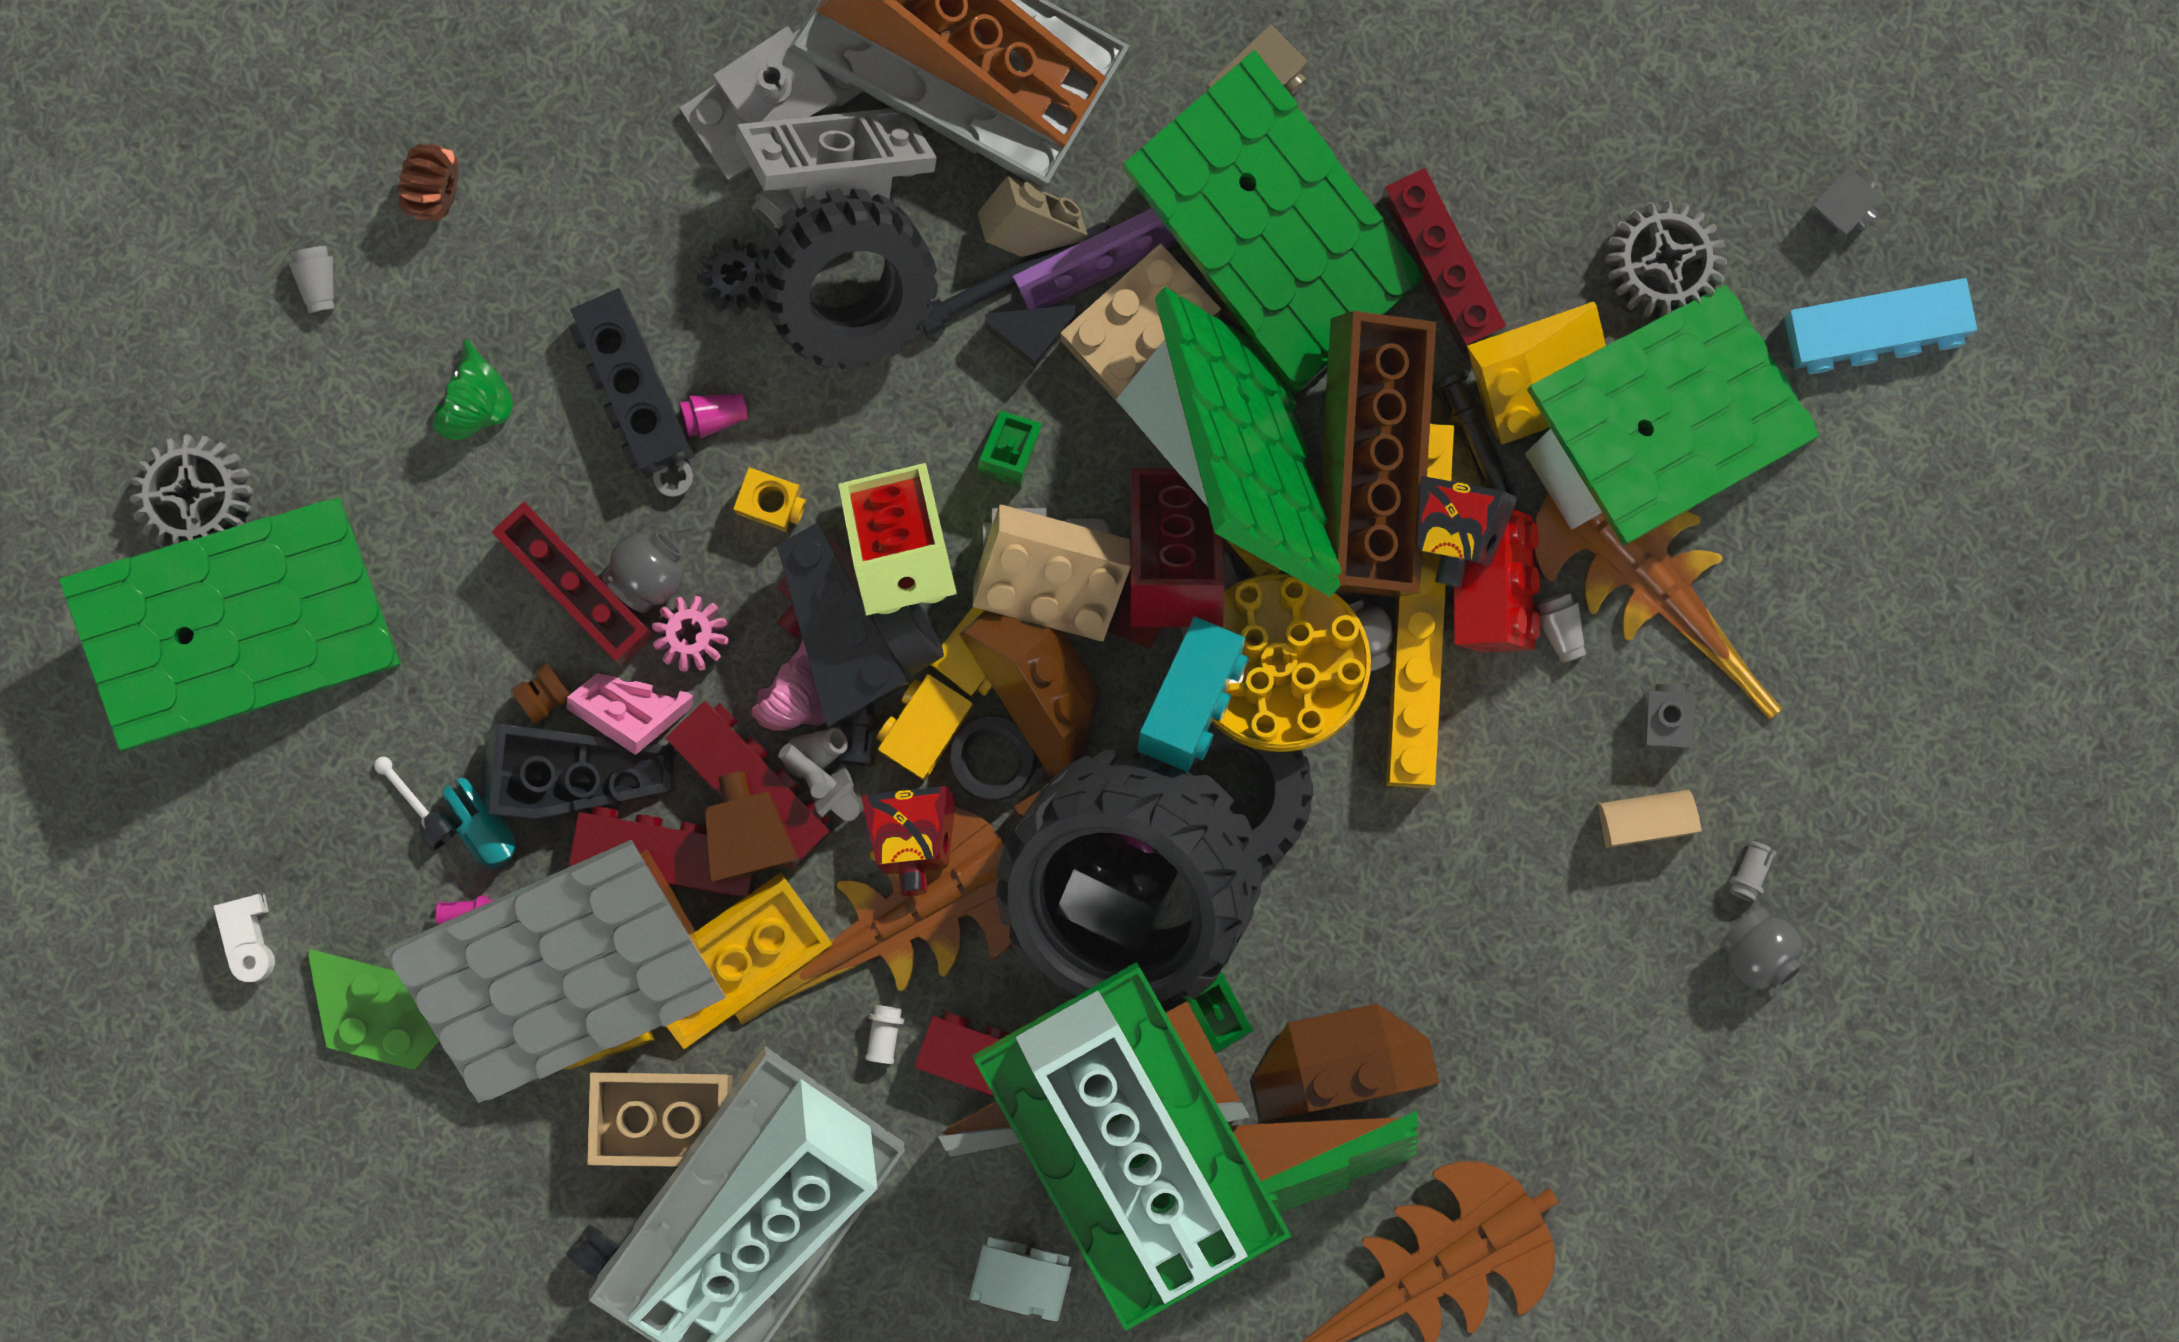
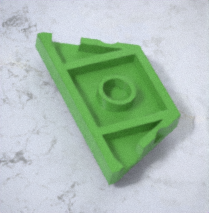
[308,949,440,1070]

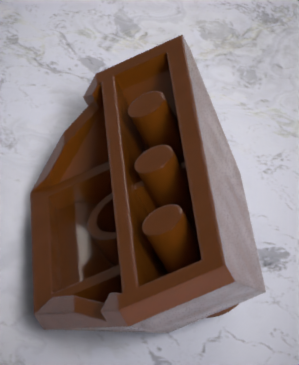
[959,611,1101,779]
[1253,1004,1439,1121]

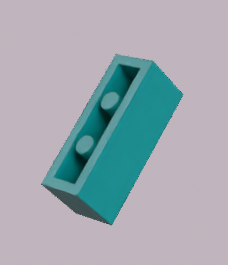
[1137,617,1249,772]

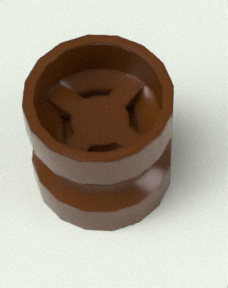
[511,663,571,726]

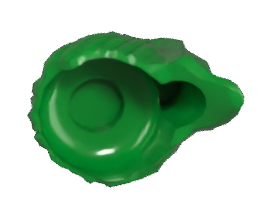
[432,339,513,440]

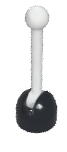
[374,757,459,851]

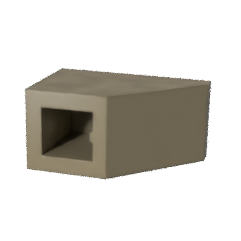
[978,176,1087,257]

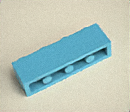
[1784,278,1977,374]

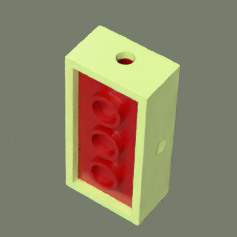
[839,463,957,616]

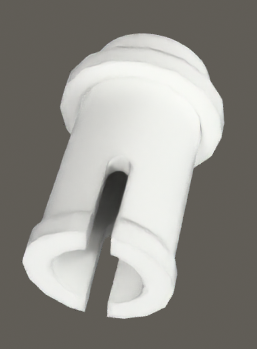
[865,1005,904,1064]

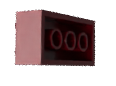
[1131,468,1224,628]

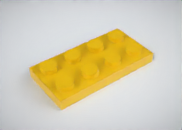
[666,872,832,1049]

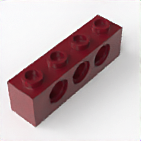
[1382,167,1506,354]

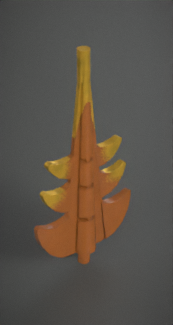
[1533,494,1782,720]
[735,807,1012,1025]

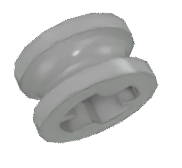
[653,460,694,497]

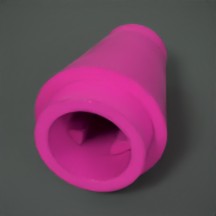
[679,393,747,440]

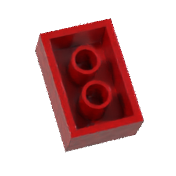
[1454,509,1540,652]

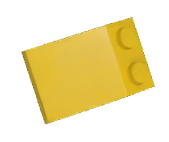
[1467,301,1606,445]

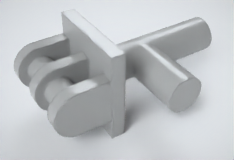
[778,743,861,821]

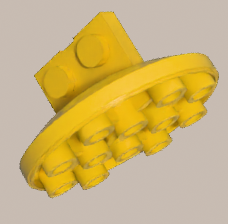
[1212,574,1371,752]

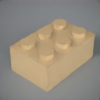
[1061,243,1221,406]
[973,504,1131,642]
[588,1073,733,1166]

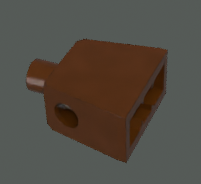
[705,771,800,884]

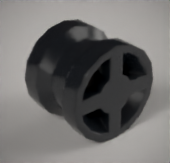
[566,1224,620,1279]

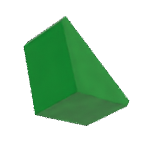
[978,410,1043,489]
[1183,971,1254,1053]

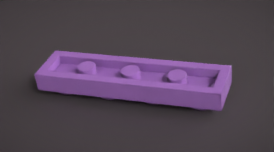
[1013,208,1178,309]

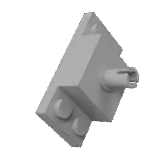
[679,26,866,183]
[735,108,936,209]

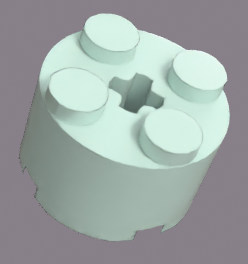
[969,1237,1072,1321]

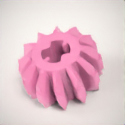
[652,596,729,672]

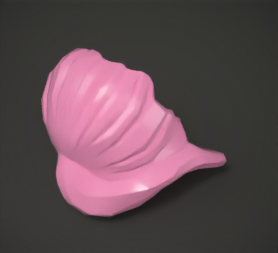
[751,638,826,731]

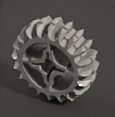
[1605,200,1727,319]
[129,434,254,548]

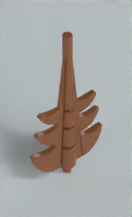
[1301,1161,1559,1342]

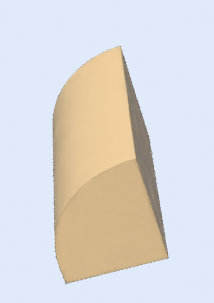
[1598,789,1702,848]

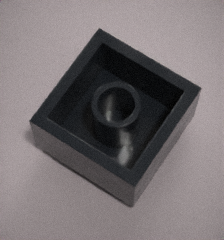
[1055,833,1178,953]

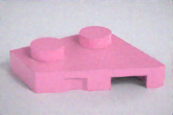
[567,673,693,755]

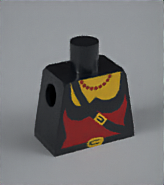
[1417,476,1517,588]

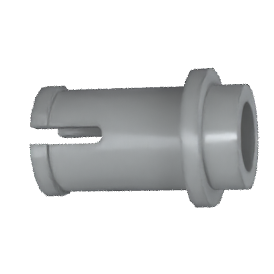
[1729,841,1777,902]

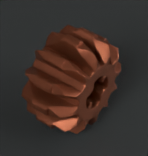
[397,144,460,221]

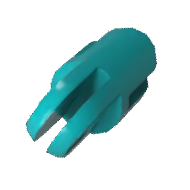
[442,778,516,869]

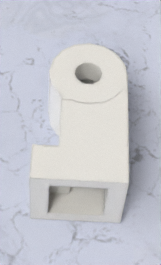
[214,894,275,982]

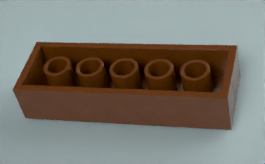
[1320,311,1436,597]

